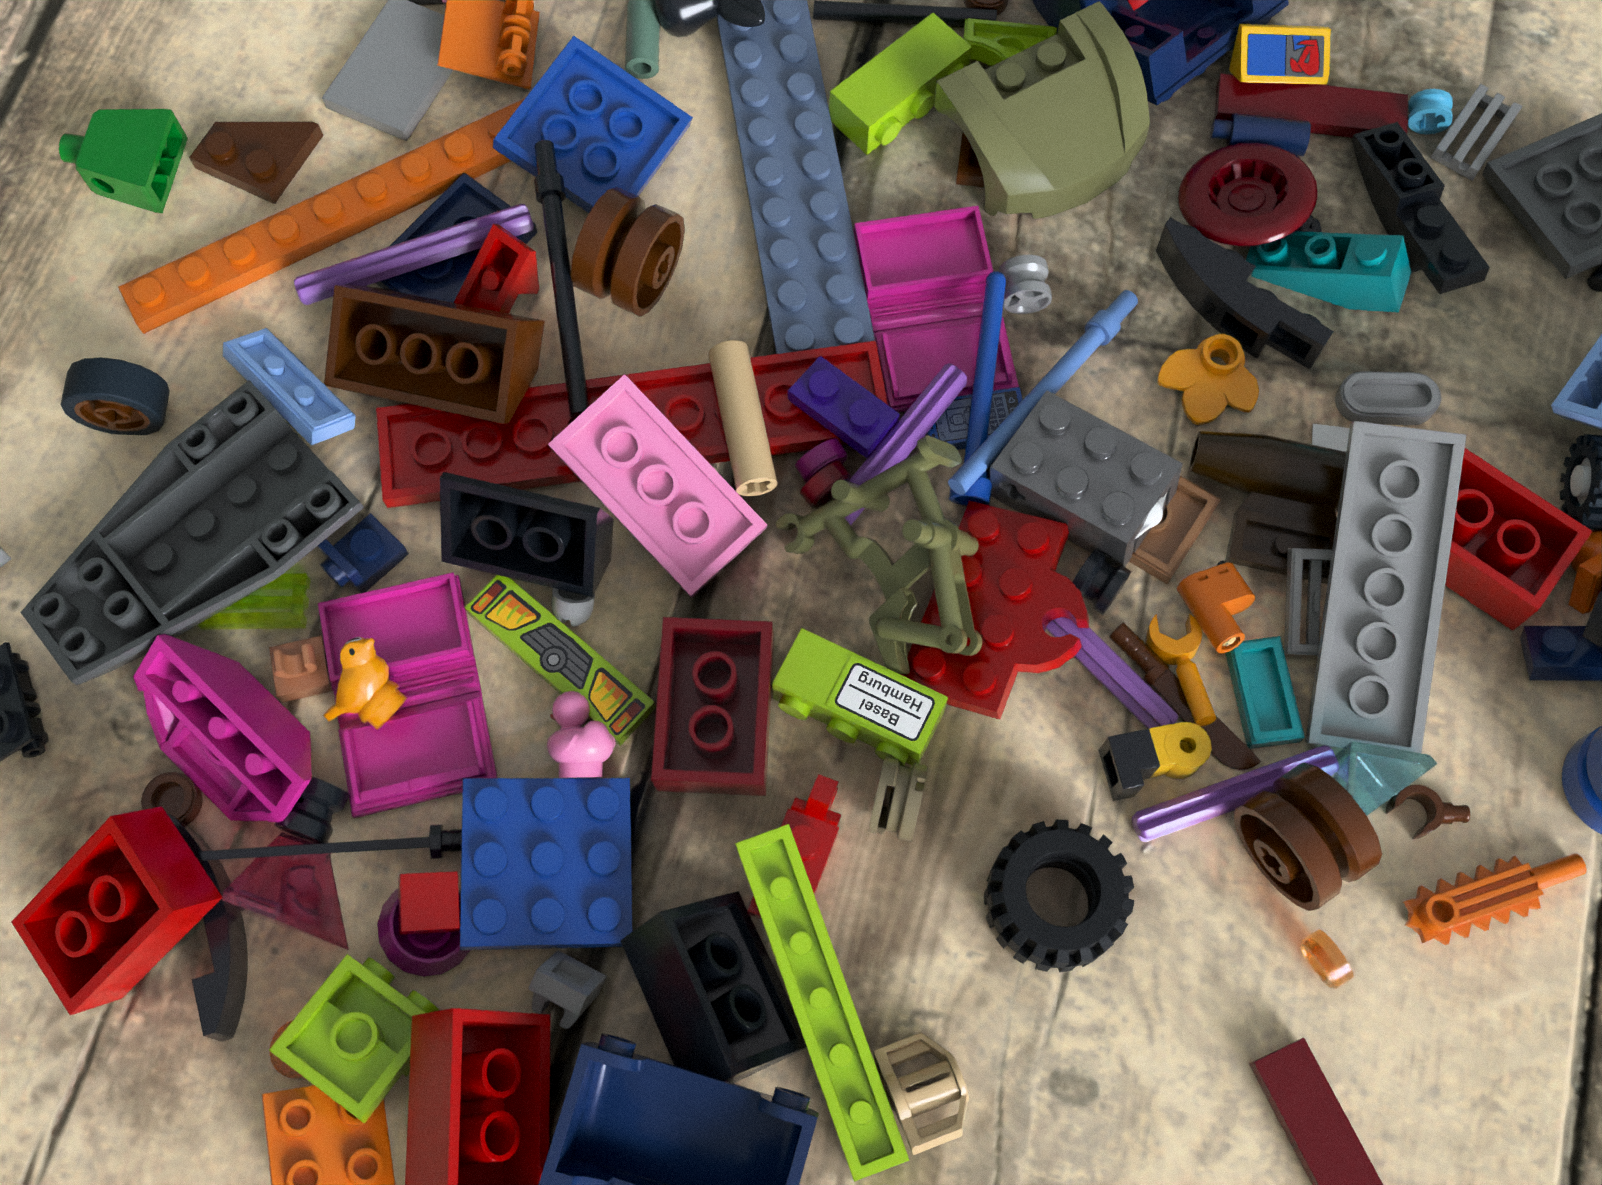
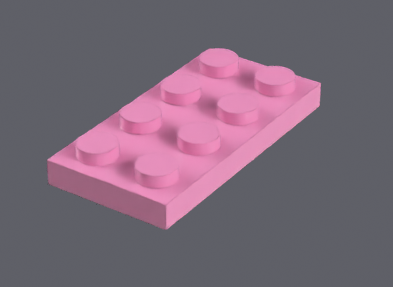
[548,374,767,598]

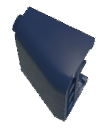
[538,1033,819,1185]

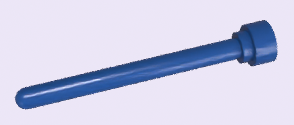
[949,271,1006,506]

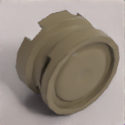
[868,756,928,842]

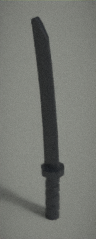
[196,824,462,861]

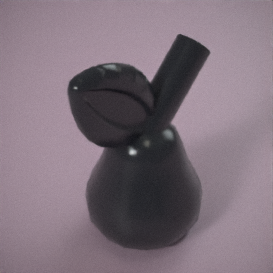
[655,0,765,37]

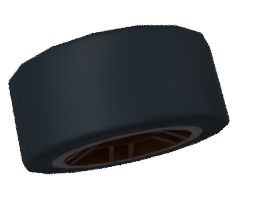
[60,357,170,435]

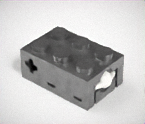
[990,390,1183,567]

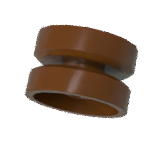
[571,187,685,317]
[1234,762,1382,911]

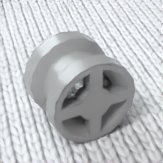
[999,255,1052,314]

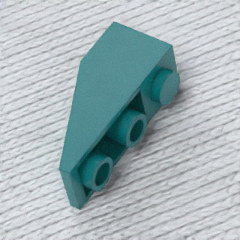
[1246,231,1411,312]

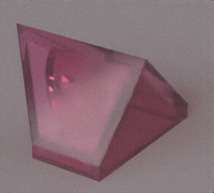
[222,832,349,950]

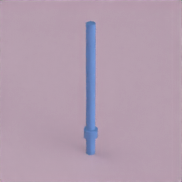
[948,290,1138,495]

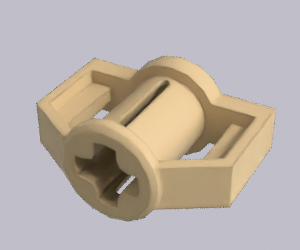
[873,1032,969,1155]

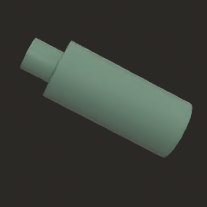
[625,0,660,79]

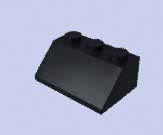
[440,472,614,597]
[620,891,807,1084]

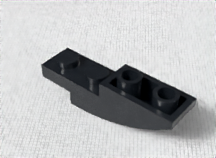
[1352,122,1490,294]
[1156,217,1334,370]

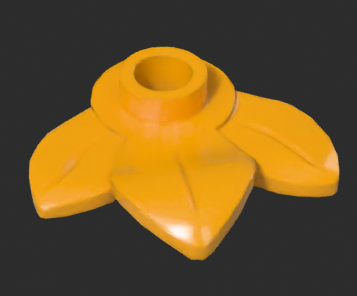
[1157,334,1259,425]

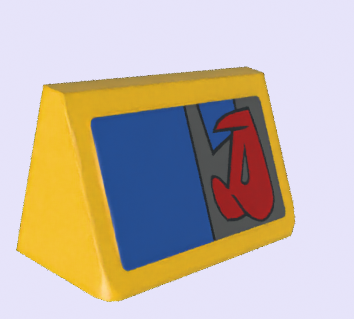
[1229,24,1331,84]

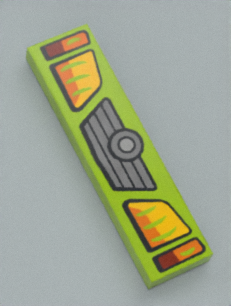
[465,575,656,746]

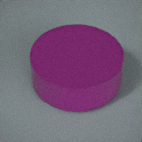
[795,438,848,483]

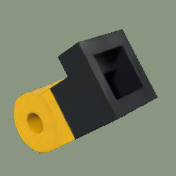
[1098,722,1212,801]

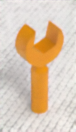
[1146,614,1217,726]

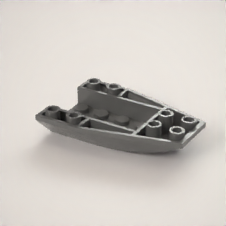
[21,380,364,685]

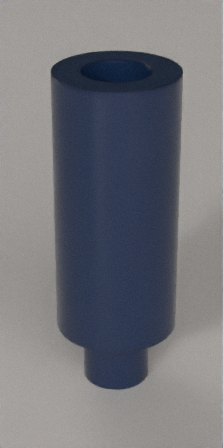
[1210,113,1311,157]

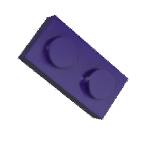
[788,356,900,458]

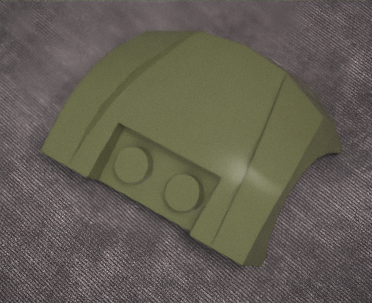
[934,1,1150,219]

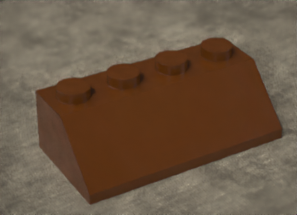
[324,285,545,424]

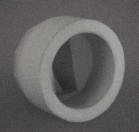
[551,588,595,627]

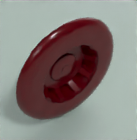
[1178,143,1318,246]

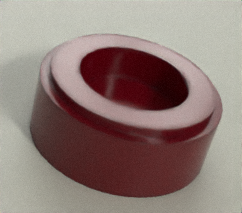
[800,461,851,508]

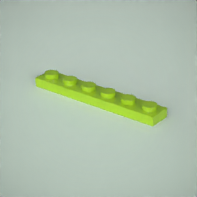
[735,824,909,1182]

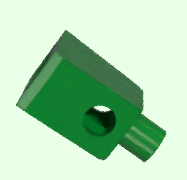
[59,109,188,214]

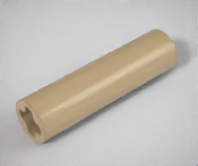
[708,340,777,496]

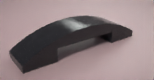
[168,814,248,1042]

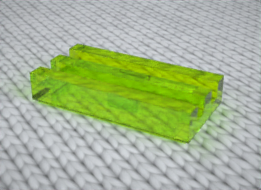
[197,573,311,630]

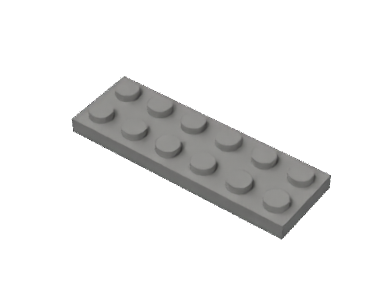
[1305,421,1466,760]

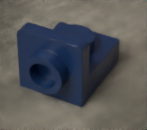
[317,513,409,593]

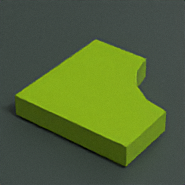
[963,18,1057,66]

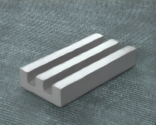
[1430,84,1522,181]
[1284,548,1332,655]

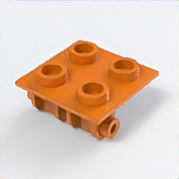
[437,0,540,90]
[262,1085,395,1185]

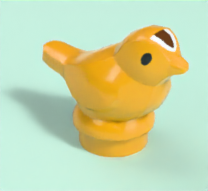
[323,637,407,730]

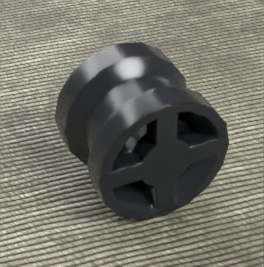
[1073,549,1132,615]

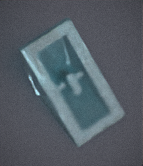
[1333,741,1437,815]

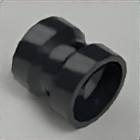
[274,777,350,844]

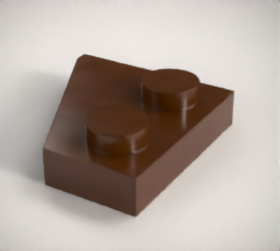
[189,122,323,204]

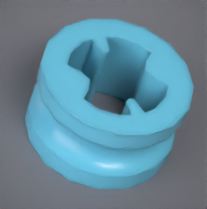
[1408,89,1453,135]

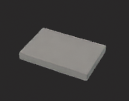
[322,0,453,141]

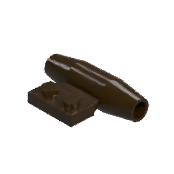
[1189,431,1346,584]

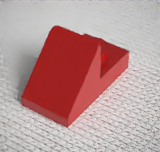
[454,224,539,314]

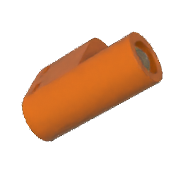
[1177,561,1255,653]

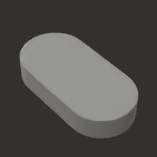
[1335,371,1441,425]

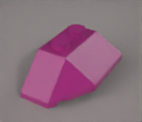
[133,634,312,822]

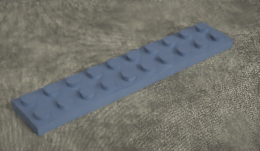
[716,0,875,354]

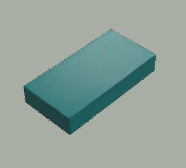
[1225,636,1305,749]

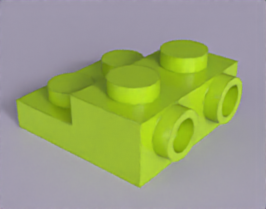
[269,954,440,1123]

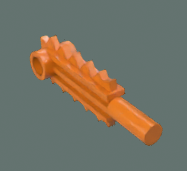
[1403,853,1587,945]

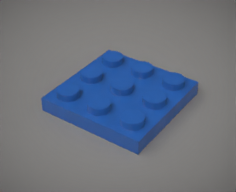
[493,36,693,213]
[460,778,632,950]

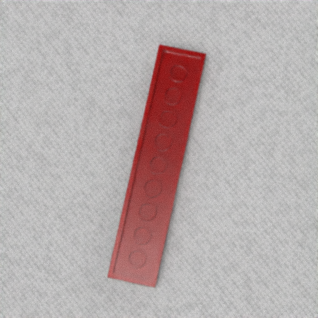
[376,341,888,508]

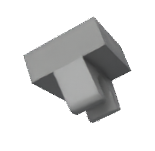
[528,950,607,1029]

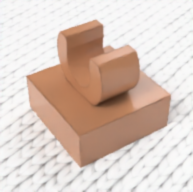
[269,635,333,703]

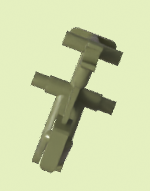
[776,435,982,675]

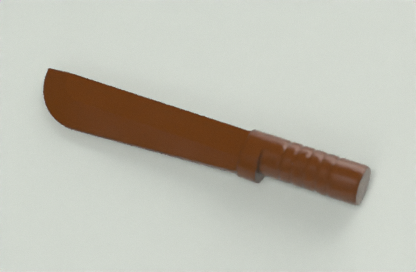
[1109,622,1261,770]

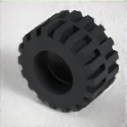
[984,819,1134,972]

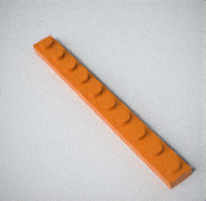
[118,98,525,334]

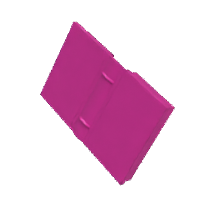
[853,206,1019,412]
[318,572,498,818]

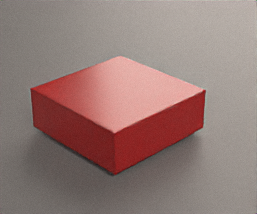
[398,871,460,935]

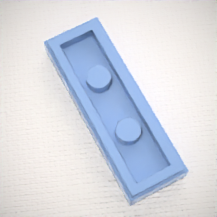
[223,328,356,446]

